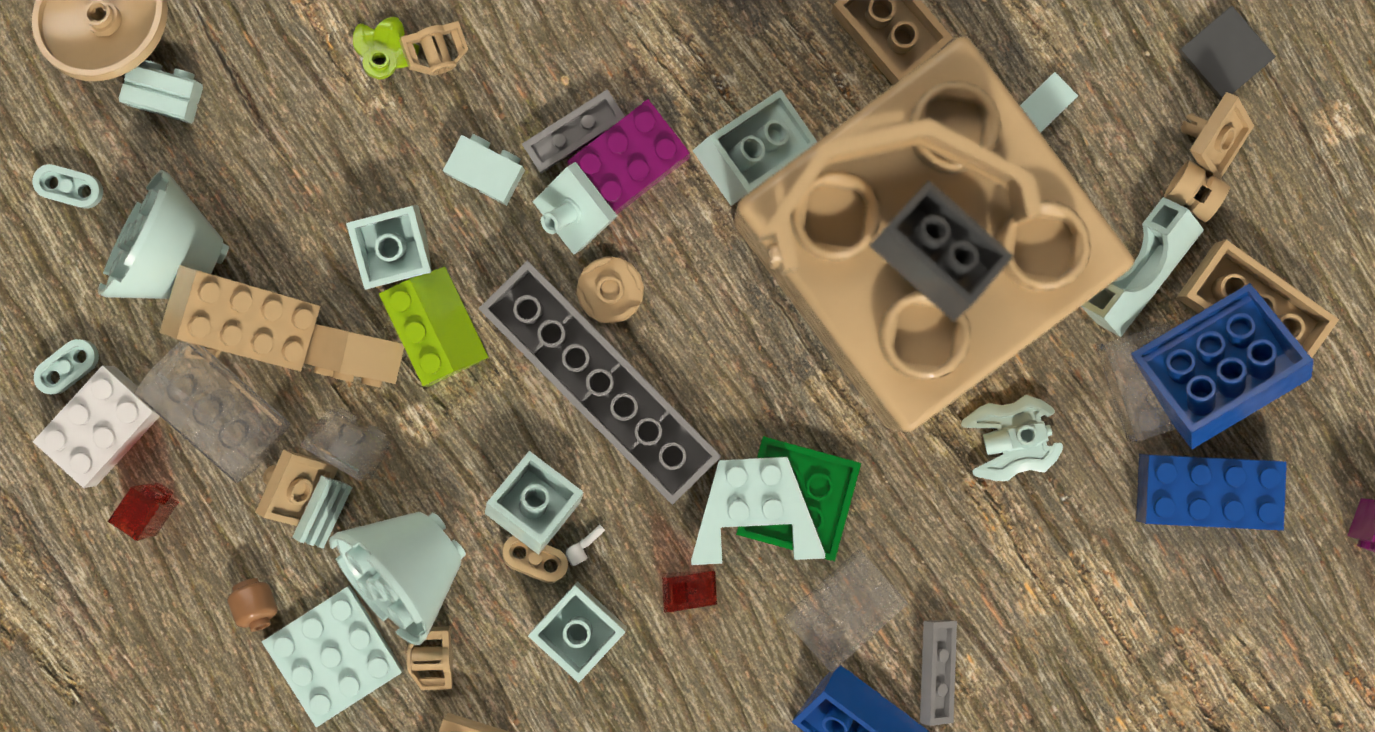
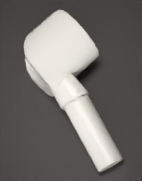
[566,524,605,566]

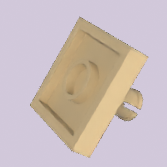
[1181,92,1254,179]
[255,449,338,528]

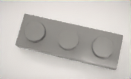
[522,89,625,174]
[920,619,957,726]

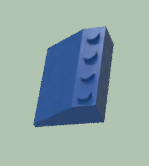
[1131,283,1314,449]

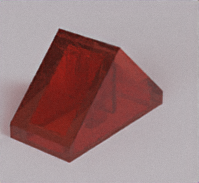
[662,571,717,613]

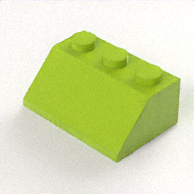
[379,266,489,387]

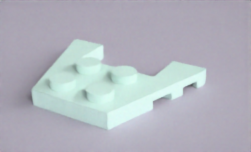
[691,457,825,565]

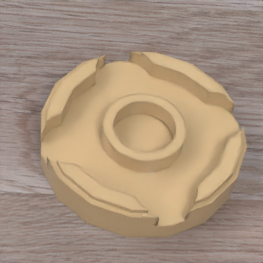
[576,256,644,324]

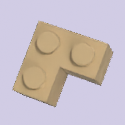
[304,324,404,388]

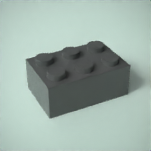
[869,180,1013,322]

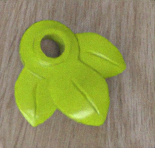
[353,17,420,80]

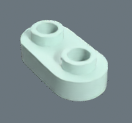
[32,164,103,209]
[34,339,99,394]

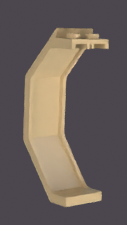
[758,118,1043,276]

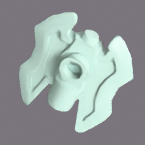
[961,395,1063,481]

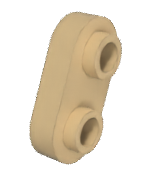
[502,536,568,584]

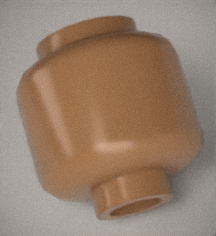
[227,578,278,632]

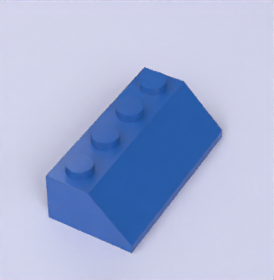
[792,663,930,732]

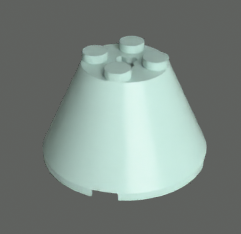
[98,170,229,299]
[329,512,466,645]

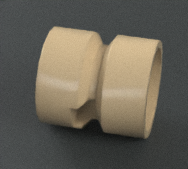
[1164,160,1230,222]

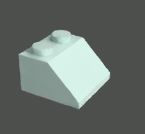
[346,205,432,290]

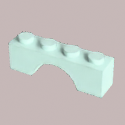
[1081,197,1204,337]

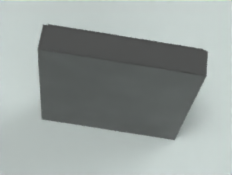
[1178,6,1276,101]

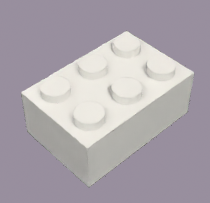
[33,365,164,488]

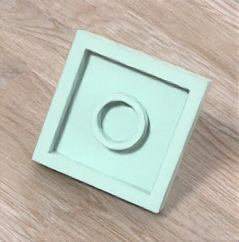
[533,162,617,255]

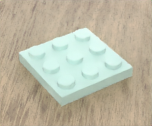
[262,585,404,728]

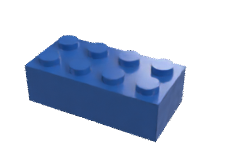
[1136,454,1287,531]

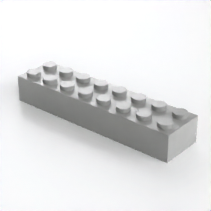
[478,260,722,505]

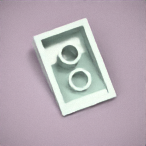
[692,89,817,206]

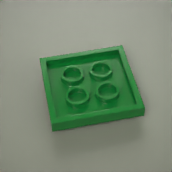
[736,436,861,562]

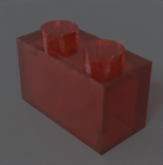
[107,482,179,541]

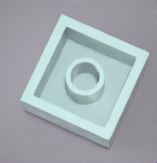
[485,451,584,555]
[528,581,627,683]

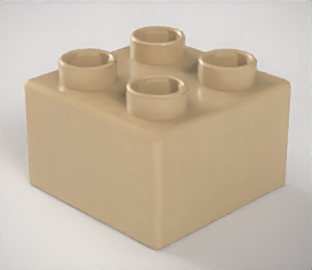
[734,37,1134,432]

